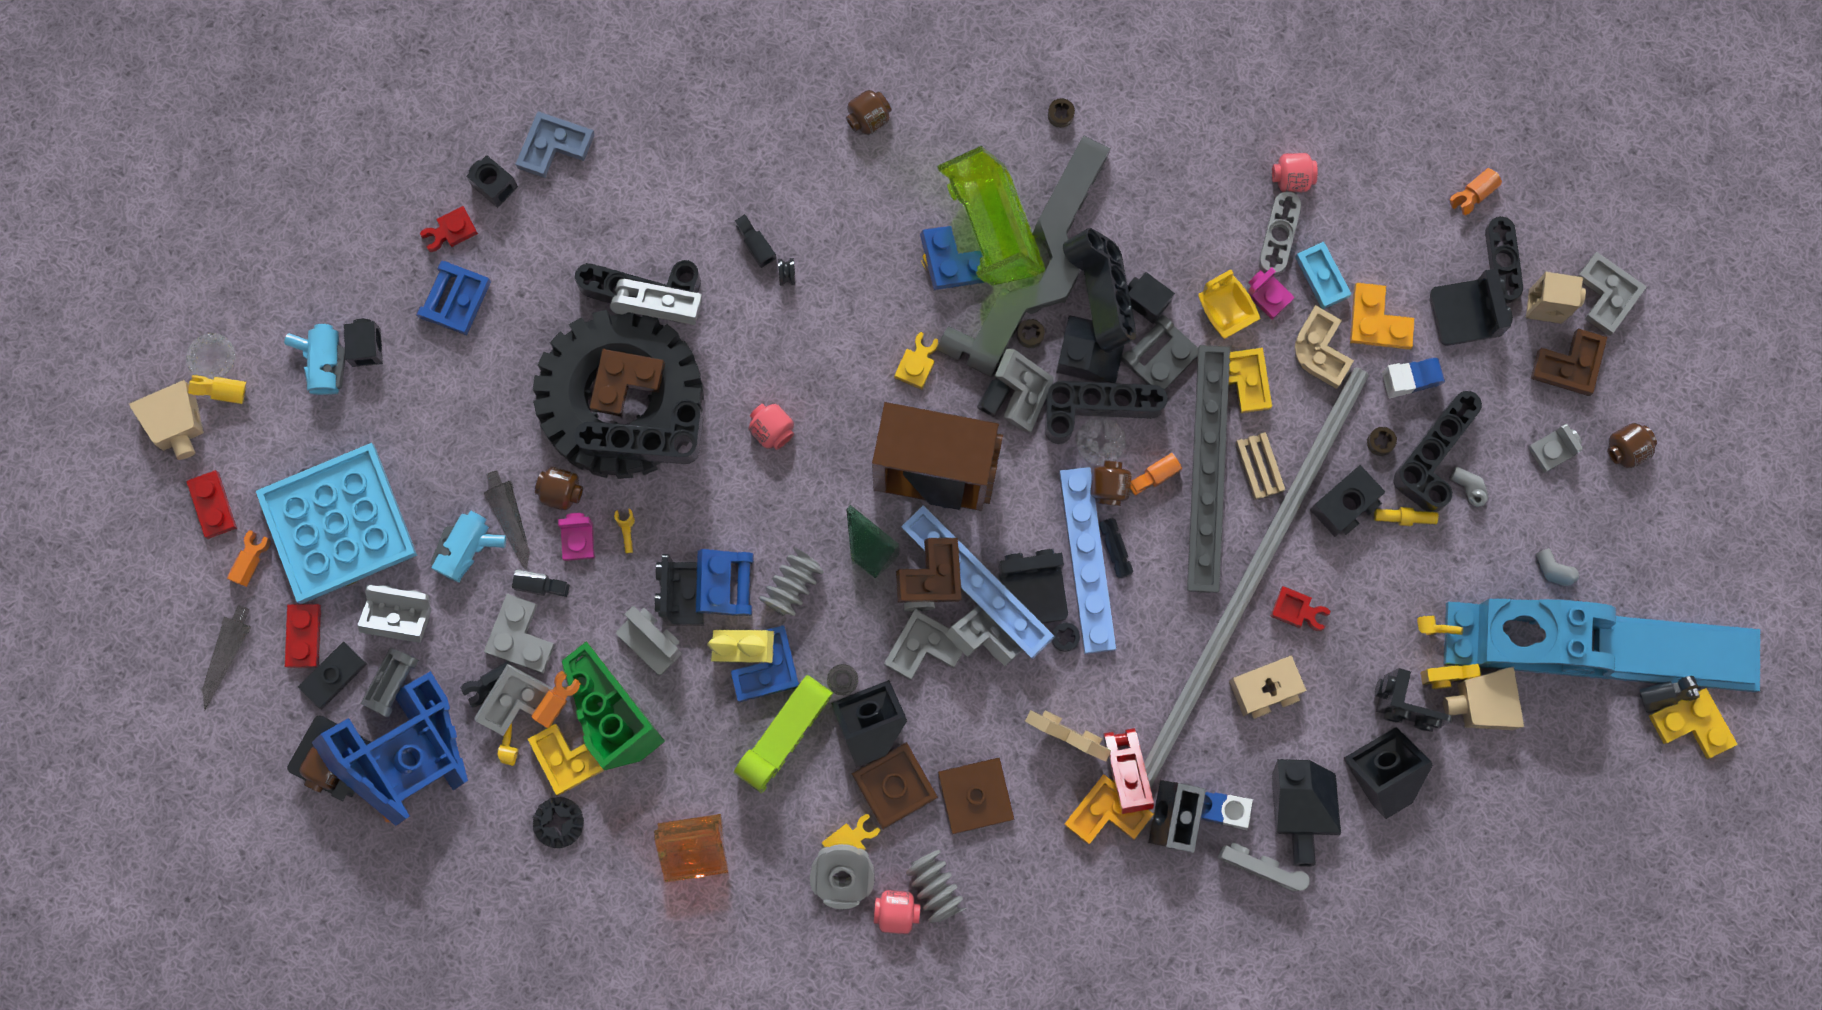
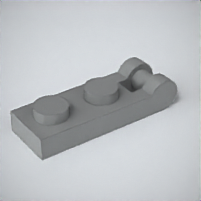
[610,279,702,325]
[1217,843,1310,891]

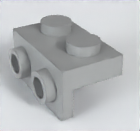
[358,585,431,643]
[616,606,682,675]

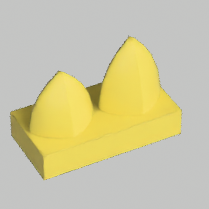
[707,630,774,663]

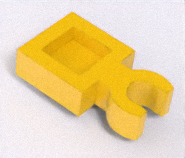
[894,332,938,390]
[1420,664,1481,689]
[822,814,880,850]

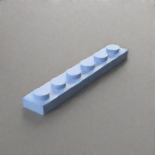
[1059,467,1116,654]
[901,505,1055,659]

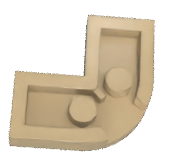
[1295,305,1354,389]
[1025,710,1112,761]

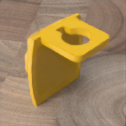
[1198,269,1260,339]

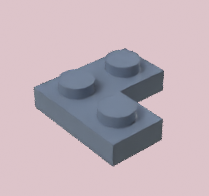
[516,111,595,178]

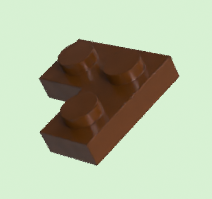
[1530,328,1608,396]
[590,349,665,417]
[896,538,962,603]

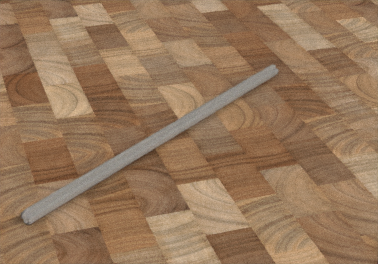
[1144,367,1369,789]

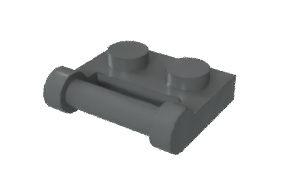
[1120,315,1198,390]
[360,647,419,718]

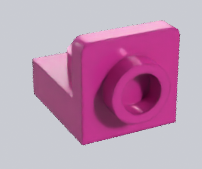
[1248,267,1295,320]
[558,513,595,561]

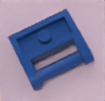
[416,261,491,336]
[696,549,754,616]

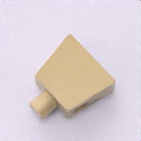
[129,380,204,460]
[1443,667,1524,730]

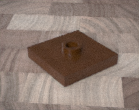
[851,742,938,830]
[938,757,1015,835]

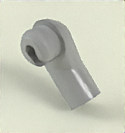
[1450,466,1488,507]
[1536,548,1579,586]

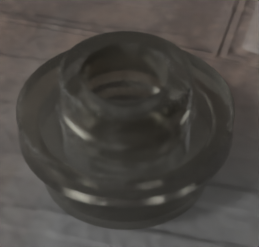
[827,664,858,696]

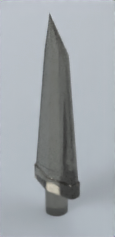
[484,471,530,570]
[202,605,251,710]

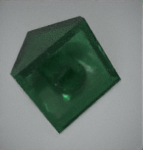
[846,505,899,578]

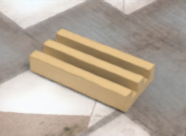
[1235,432,1285,500]

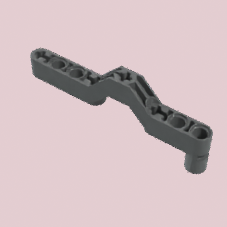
[937,135,1111,377]

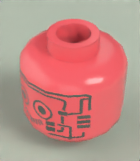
[1272,153,1318,193]
[749,404,794,450]
[874,890,920,934]

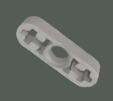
[1259,191,1301,276]

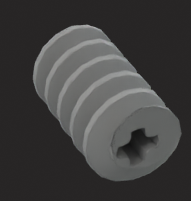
[758,547,824,616]
[906,850,967,923]

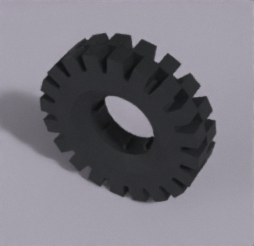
[533,310,704,479]

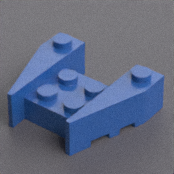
[312,671,468,826]

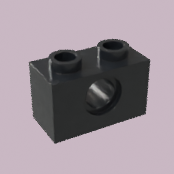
[1310,465,1385,537]
[1148,780,1206,853]

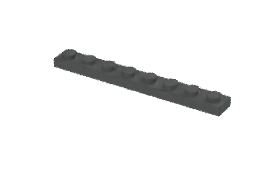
[1187,345,1230,593]

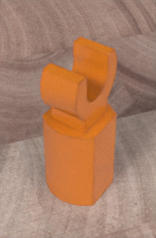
[1450,168,1502,215]
[1130,453,1182,496]
[227,530,271,587]
[531,671,580,728]

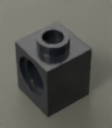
[466,155,518,208]
[1128,272,1175,324]
[343,318,383,367]

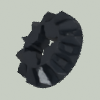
[533,797,584,848]

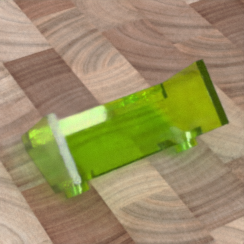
[937,146,1045,286]

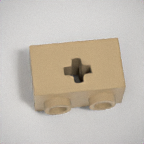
[1526,272,1586,324]
[1229,655,1306,719]

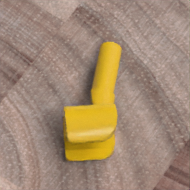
[614,508,635,554]
[1417,616,1463,635]
[497,723,519,766]

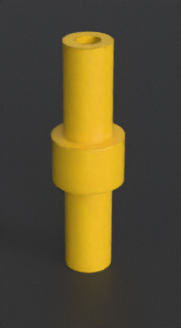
[1374,507,1438,526]

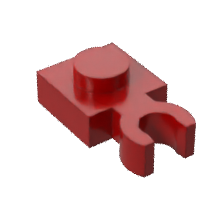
[420,206,478,252]
[1270,586,1331,631]

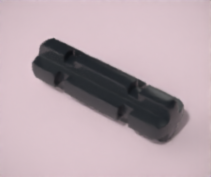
[1099,518,1133,578]

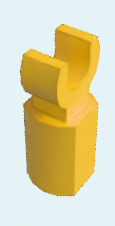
[188,375,246,404]

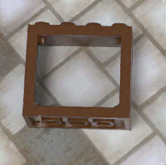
[872,402,1003,511]

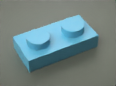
[1295,242,1351,309]

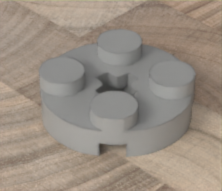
[810,844,875,909]

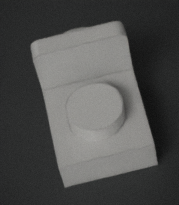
[1528,424,1583,473]

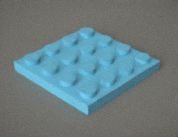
[256,443,417,605]

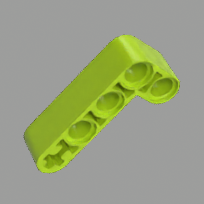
[733,675,833,794]

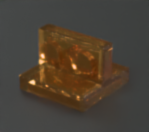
[654,814,728,882]

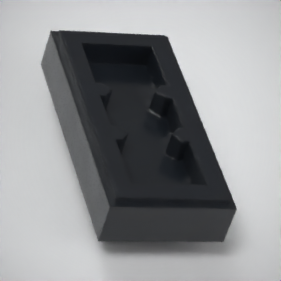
[298,641,367,709]

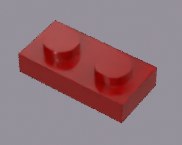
[186,470,237,539]
[285,604,321,668]

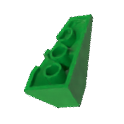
[562,641,665,771]

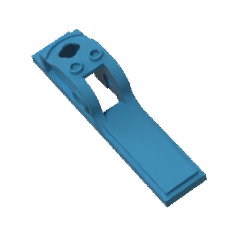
[1444,599,1760,692]

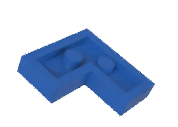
[920,226,994,290]
[731,625,799,703]

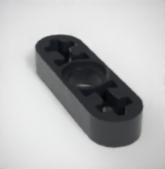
[1485,216,1523,303]

